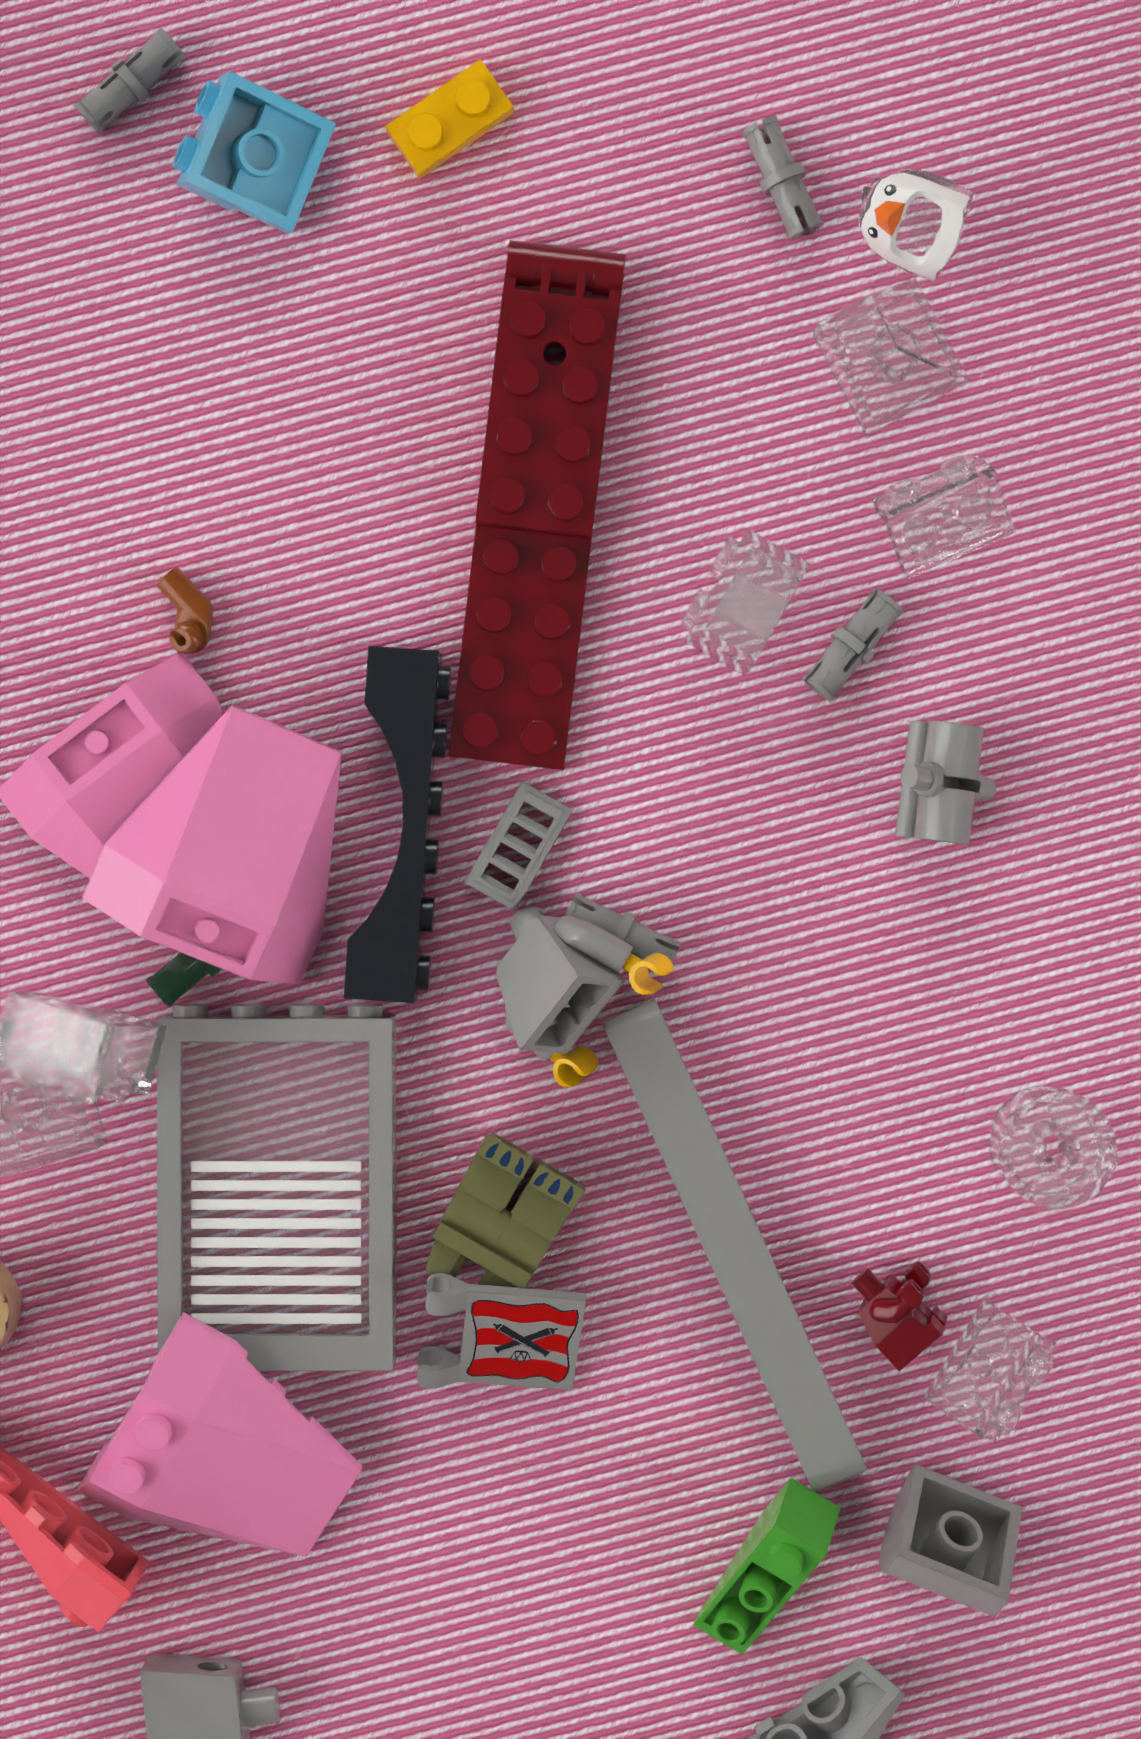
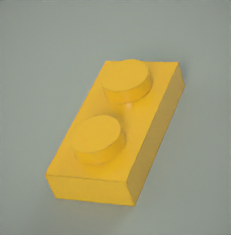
[385,59,514,179]

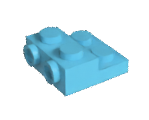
[172,71,336,233]

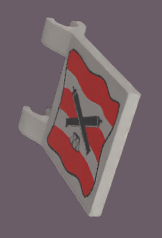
[417,1273,586,1390]

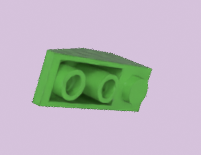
[693,1478,841,1655]

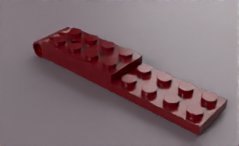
[448,240,626,770]

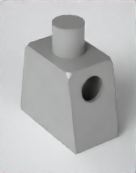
[140,1654,280,1739]

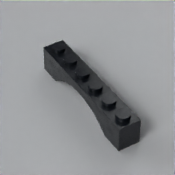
[344,646,451,1003]

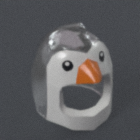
[859,168,974,281]

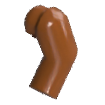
[157,567,213,654]

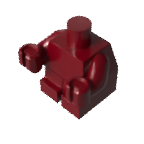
[851,1261,948,1372]

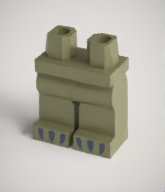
[425,1129,586,1288]

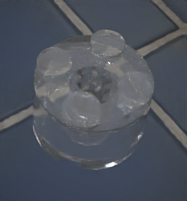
[989,1086,1118,1210]

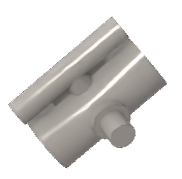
[895,721,996,845]

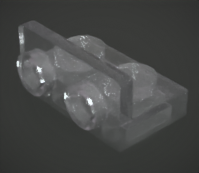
[873,455,1016,579]

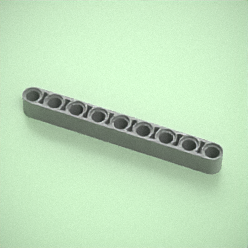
[602,999,867,1493]

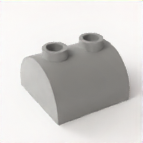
[879,1464,1023,1616]

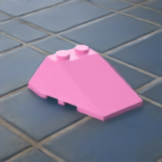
[77,1312,362,1556]

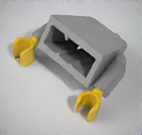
[496,907,674,1087]

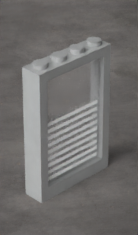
[157,1004,396,1371]

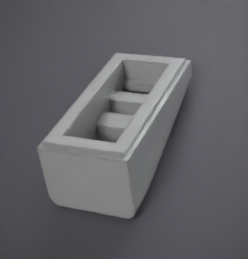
[464,781,573,911]

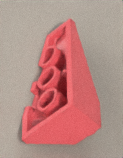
[0,1446,150,1632]

